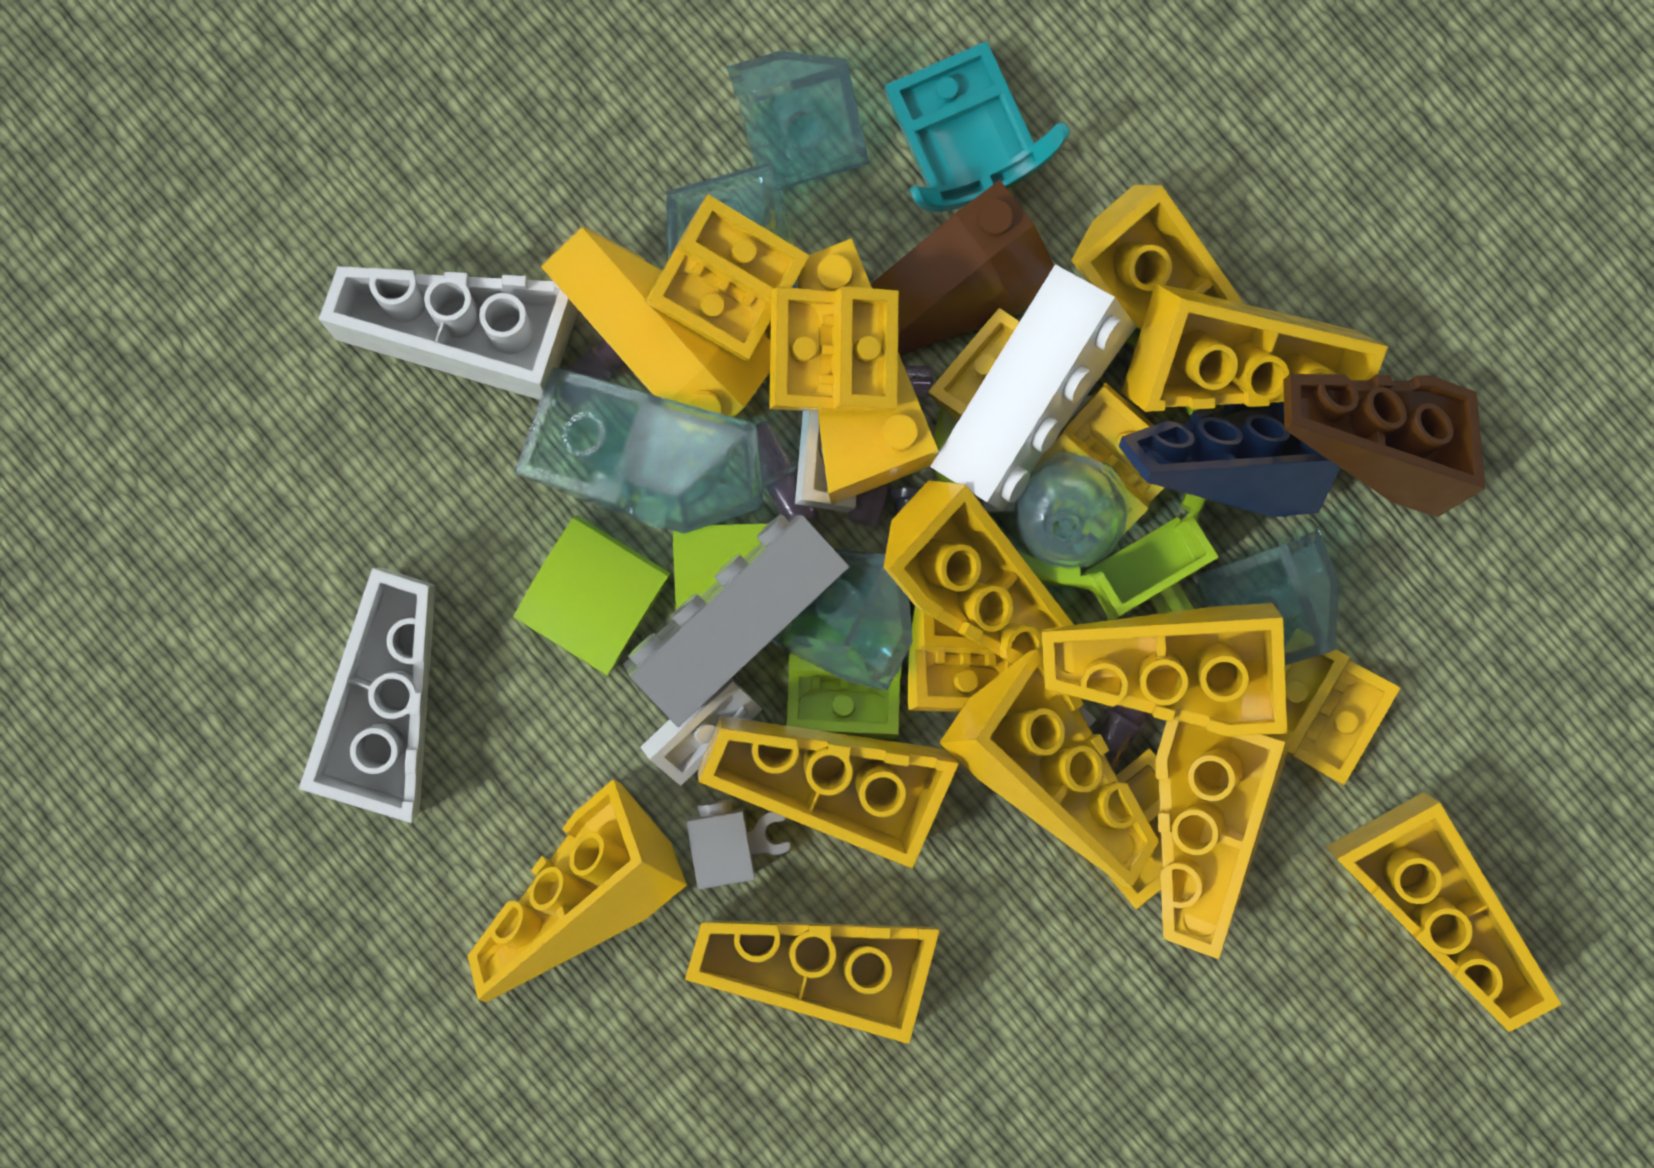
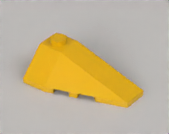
[541,226,771,445]
[1041,603,1287,736]
[939,650,1159,887]

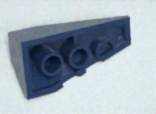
[1119,402,1340,517]

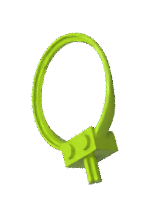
[934,328,1218,620]

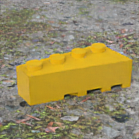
[800,238,938,505]
[1121,283,1388,412]
[698,716,959,869]
[1325,792,1562,1032]
[685,920,940,1044]

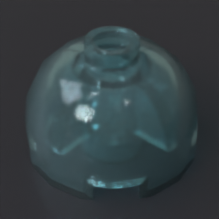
[1013,451,1130,570]

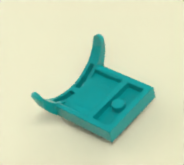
[885,41,1070,212]

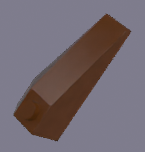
[871,180,1054,356]
[1283,374,1485,517]

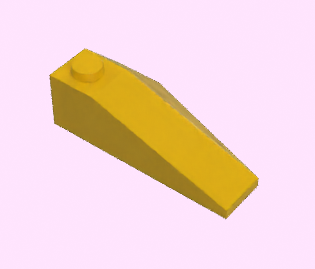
[1071,184,1244,330]
[883,480,1074,664]
[1155,720,1294,959]
[467,779,687,1003]

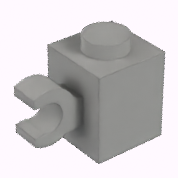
[686,799,791,890]

